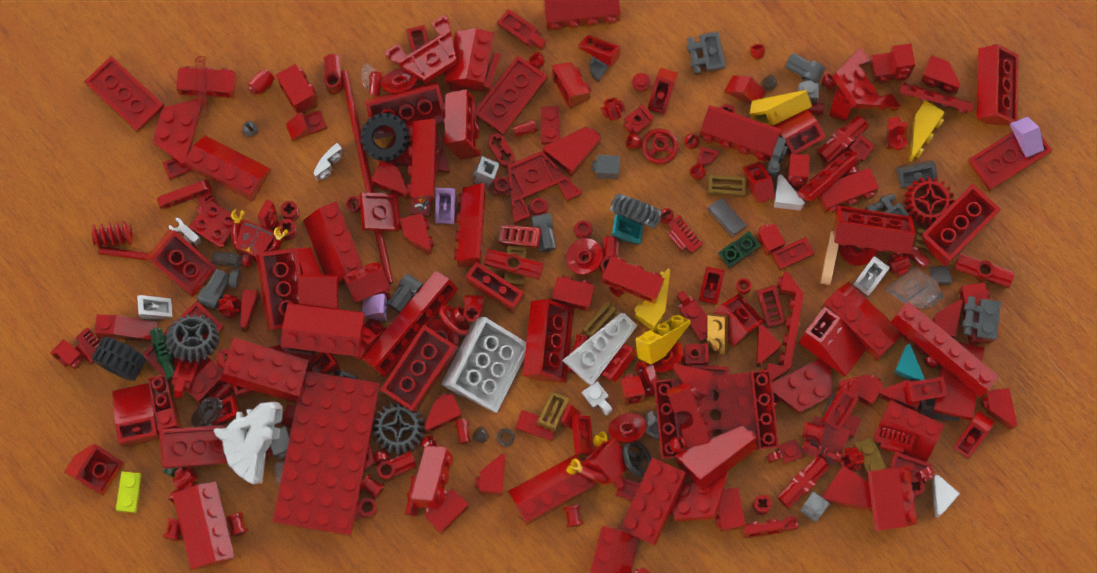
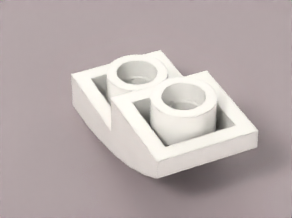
[313,143,343,182]

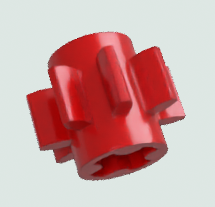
[601,97,625,121]
[887,253,911,277]
[218,294,242,318]
[841,447,865,471]
[173,468,198,491]

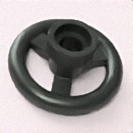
[623,441,651,478]

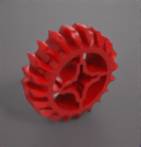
[903,176,955,228]

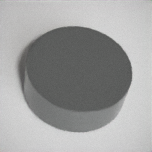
[229,268,242,288]

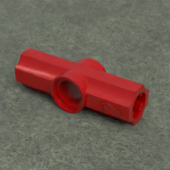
[817,115,869,164]
[484,248,544,280]
[954,253,1015,289]
[777,456,830,509]

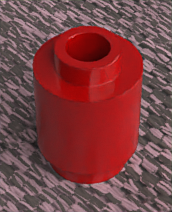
[248,68,275,96]

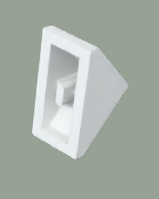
[774,174,805,211]
[853,256,890,296]
[137,295,173,321]
[931,475,960,517]

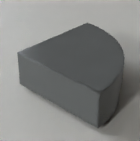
[590,56,609,82]

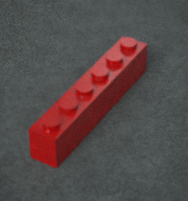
[361,271,459,377]
[890,301,999,398]

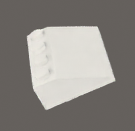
[441,317,526,413]

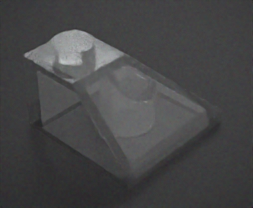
[885,267,944,309]

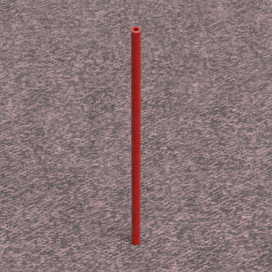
[341,70,394,284]

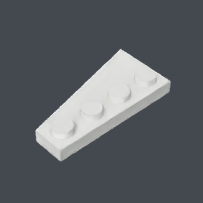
[562,313,638,385]

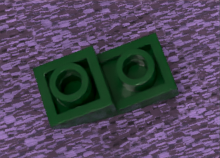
[718,231,761,268]

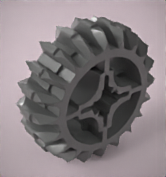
[610,194,662,228]
[166,313,219,363]
[372,402,425,454]

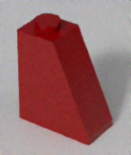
[543,126,601,177]
[822,465,872,511]

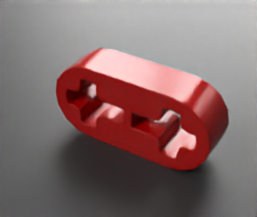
[488,133,515,168]
[636,361,658,397]

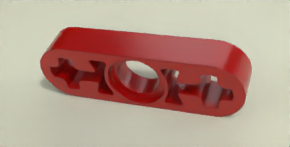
[157,180,212,209]

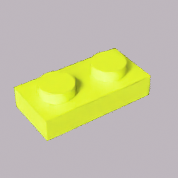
[116,471,142,513]

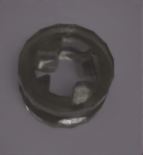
[497,428,515,447]

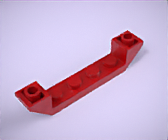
[762,271,804,382]

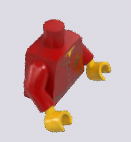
[231,209,288,268]
[567,432,627,489]

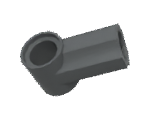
[785,53,825,83]
[531,213,556,253]
[197,269,230,310]
[387,273,424,313]

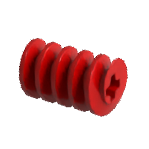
[92,221,133,248]

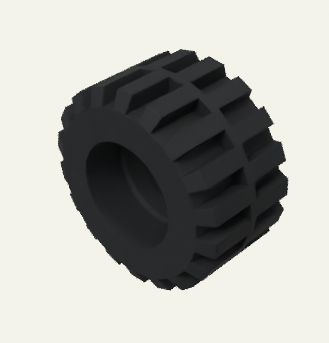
[360,113,409,161]
[92,337,146,381]

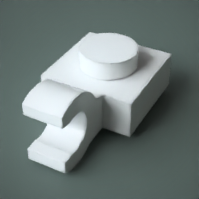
[168,218,202,247]
[582,381,613,416]

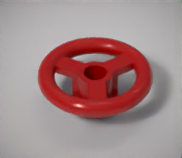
[641,128,679,164]
[439,305,469,336]

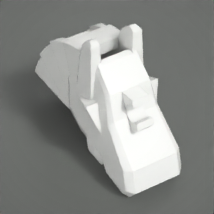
[214,402,283,484]

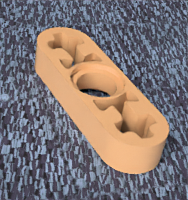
[820,231,839,285]

